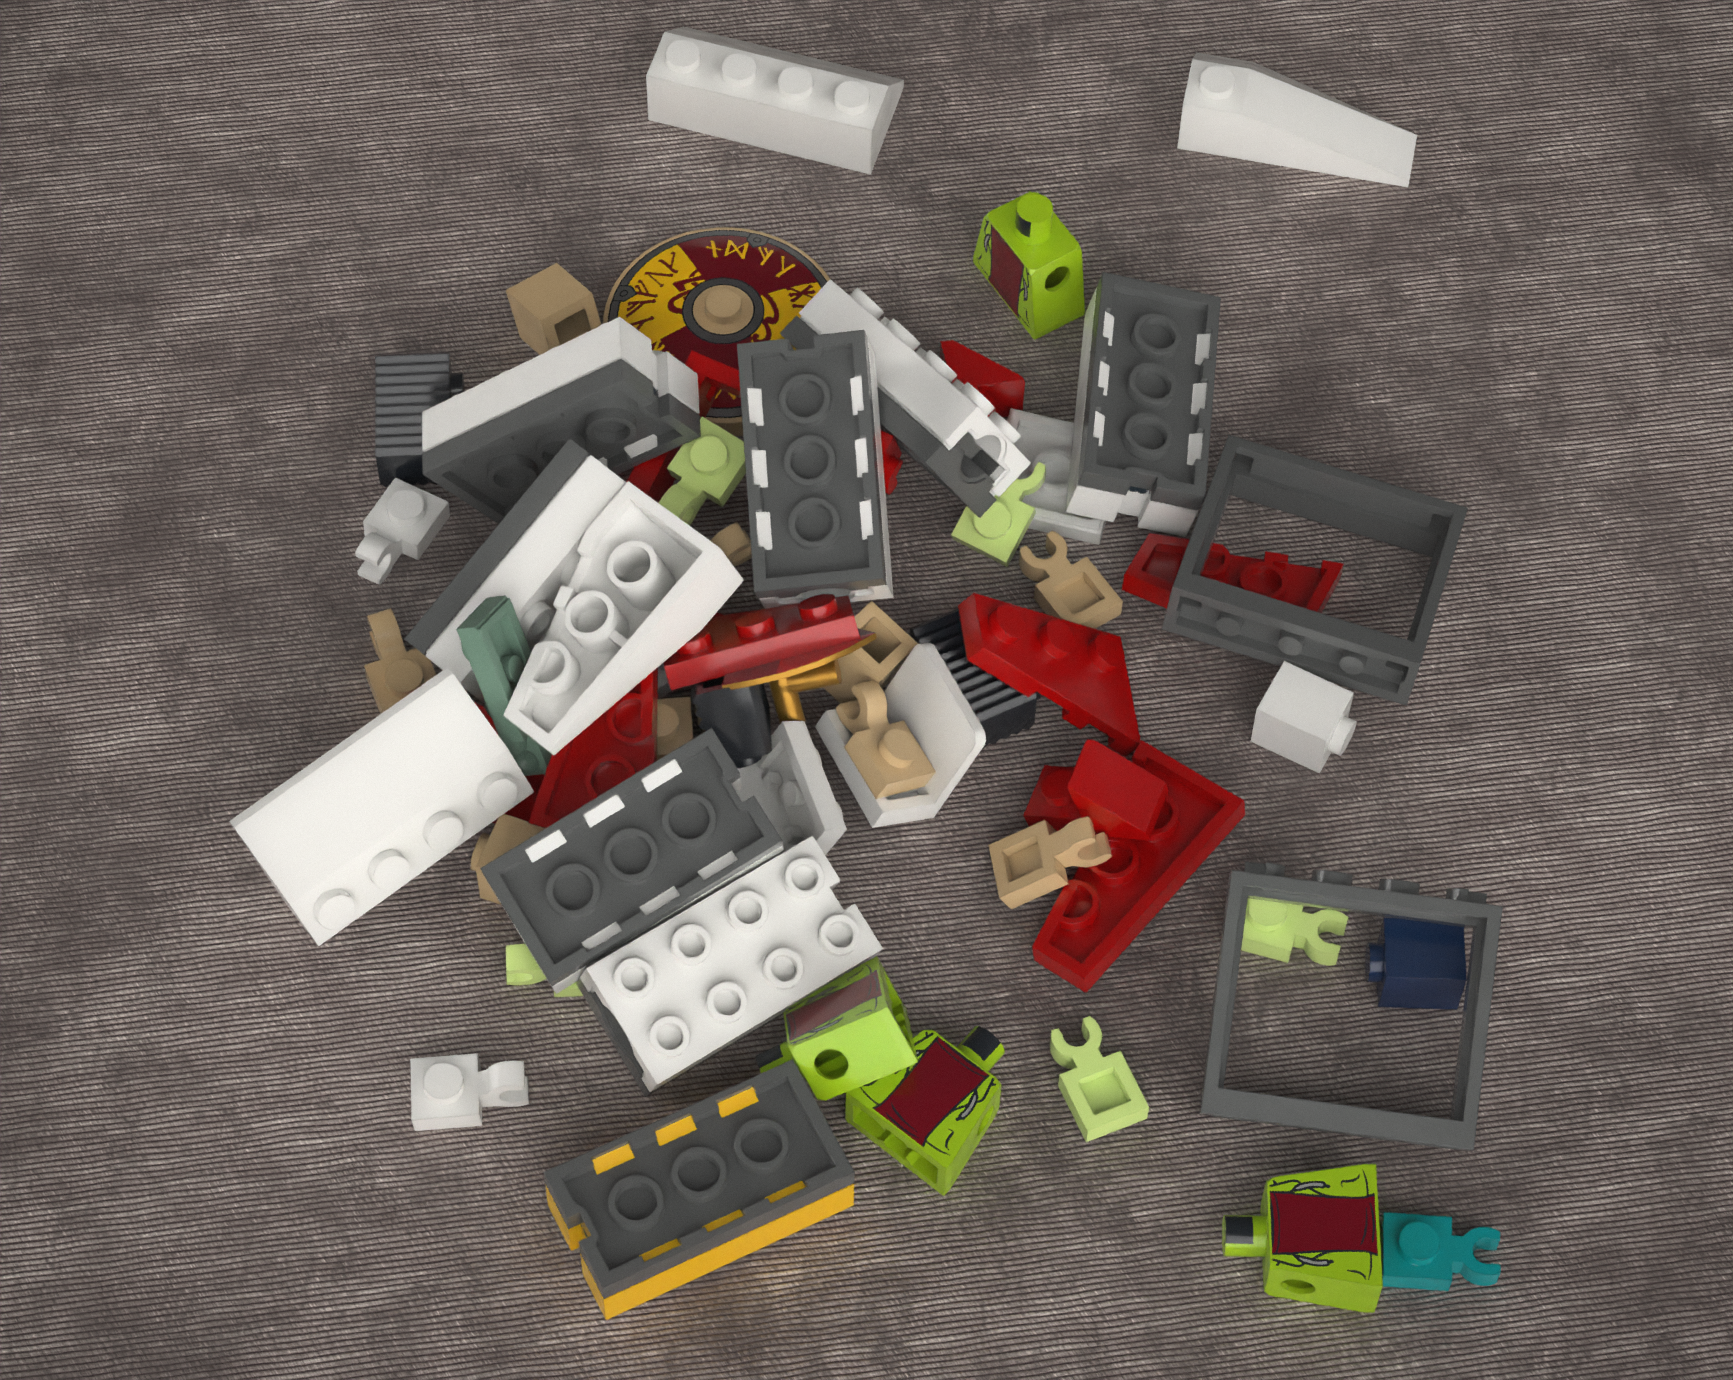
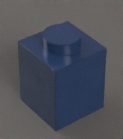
[1365,918,1467,1010]

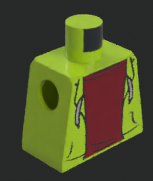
[973,191,1085,340]
[756,956,918,1101]
[845,1026,1005,1196]
[1222,1164,1383,1313]

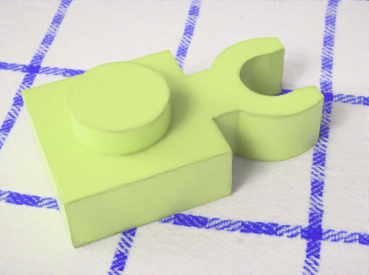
[951,462,1046,567]
[1241,898,1348,966]
[1050,1016,1149,1142]

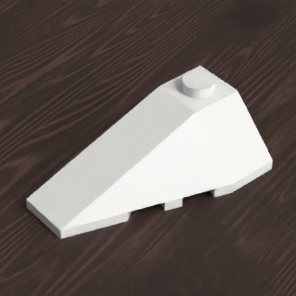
[1177,53,1417,187]
[504,481,744,755]

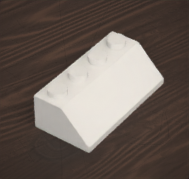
[646,27,904,175]
[229,667,534,946]

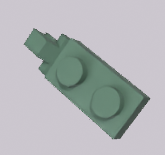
[456,595,552,776]

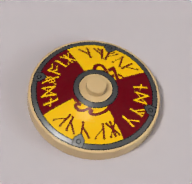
[603,227,830,437]

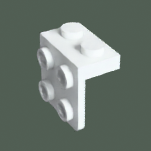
[815,643,986,828]
[736,721,847,855]

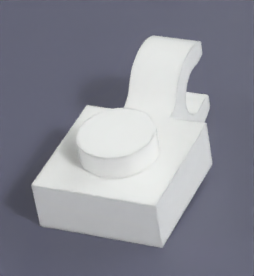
[355,478,450,585]
[410,1053,529,1131]

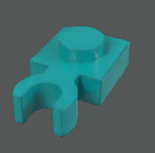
[1380,1212,1501,1291]

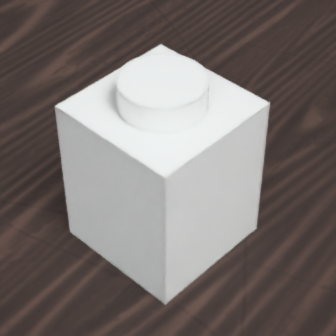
[1250,661,1357,773]

